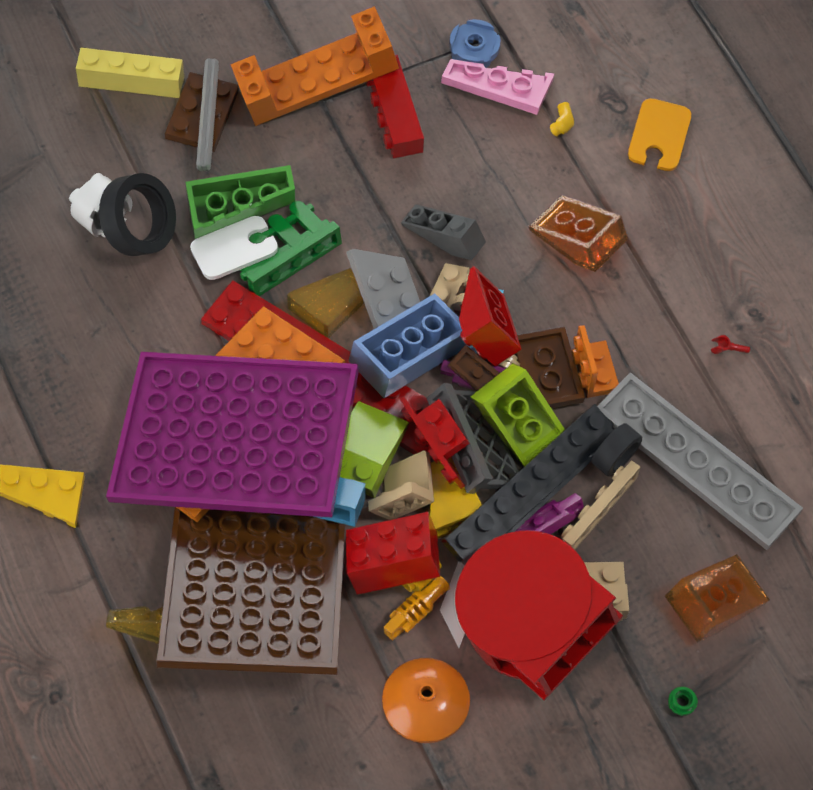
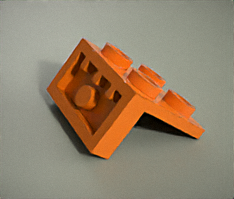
[571,325,619,398]

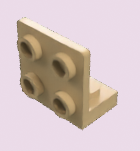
[368,450,434,520]

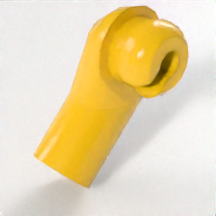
[550,102,574,136]

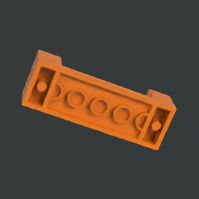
[230,6,399,126]

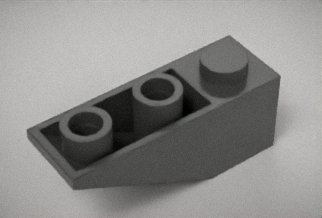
[401,204,486,261]

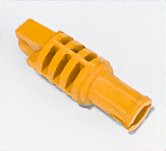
[384,576,450,641]

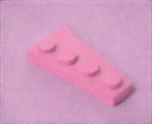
[441,59,554,115]

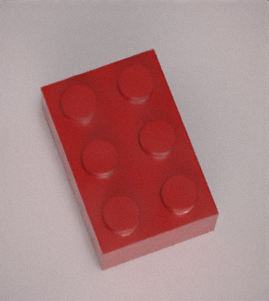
[346,512,440,595]

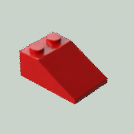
[459,266,522,366]

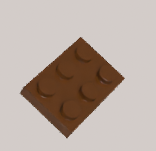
[165,72,239,152]
[515,327,585,409]

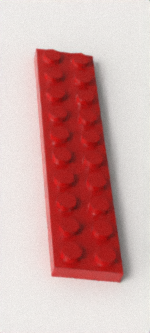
[201,280,431,457]

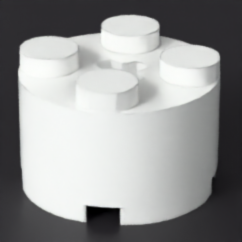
[69,173,132,237]

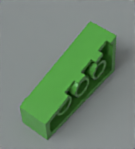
[185,165,295,239]

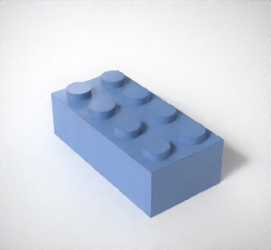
[348,293,466,398]

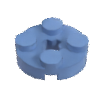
[449,19,501,68]

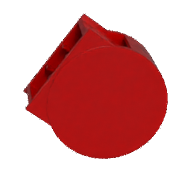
[455,531,623,701]

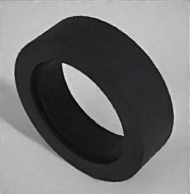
[99,173,176,256]

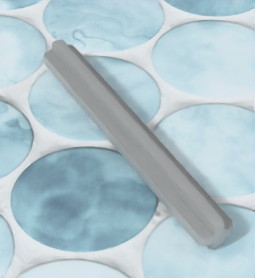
[196,58,219,171]

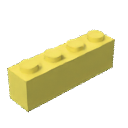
[76,48,184,98]

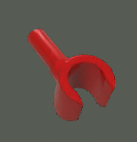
[711,335,750,354]

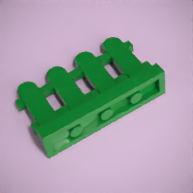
[240,201,342,296]

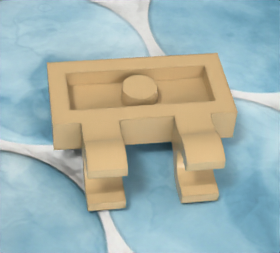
[430,263,470,312]

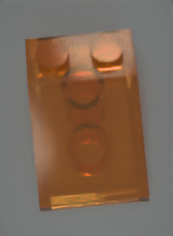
[529,195,628,272]
[665,554,770,643]

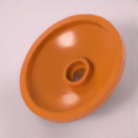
[382,658,470,743]

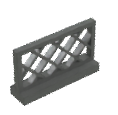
[427,383,518,494]

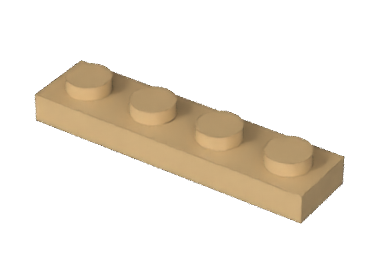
[561,460,640,550]

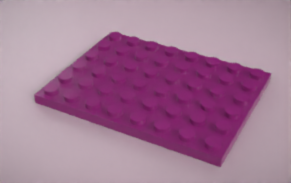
[106,352,359,518]

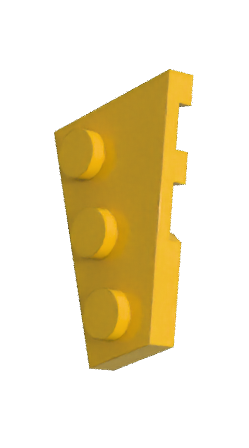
[0,464,85,528]

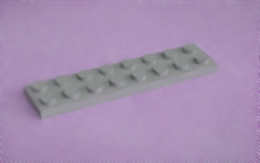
[597,372,803,550]

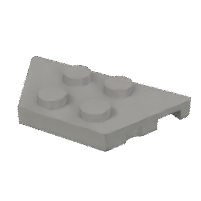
[346,249,420,329]

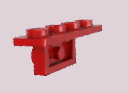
[399,396,470,489]

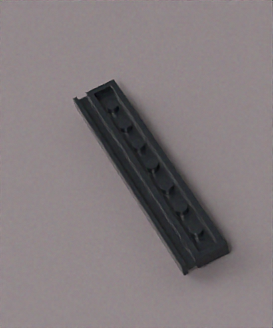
[441,404,614,566]

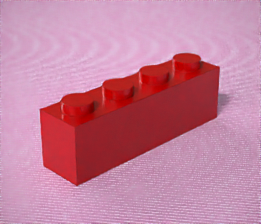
[365,55,424,159]

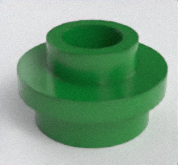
[668,687,698,716]

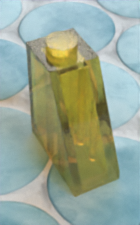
[287,268,364,338]

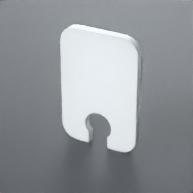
[190,216,278,280]

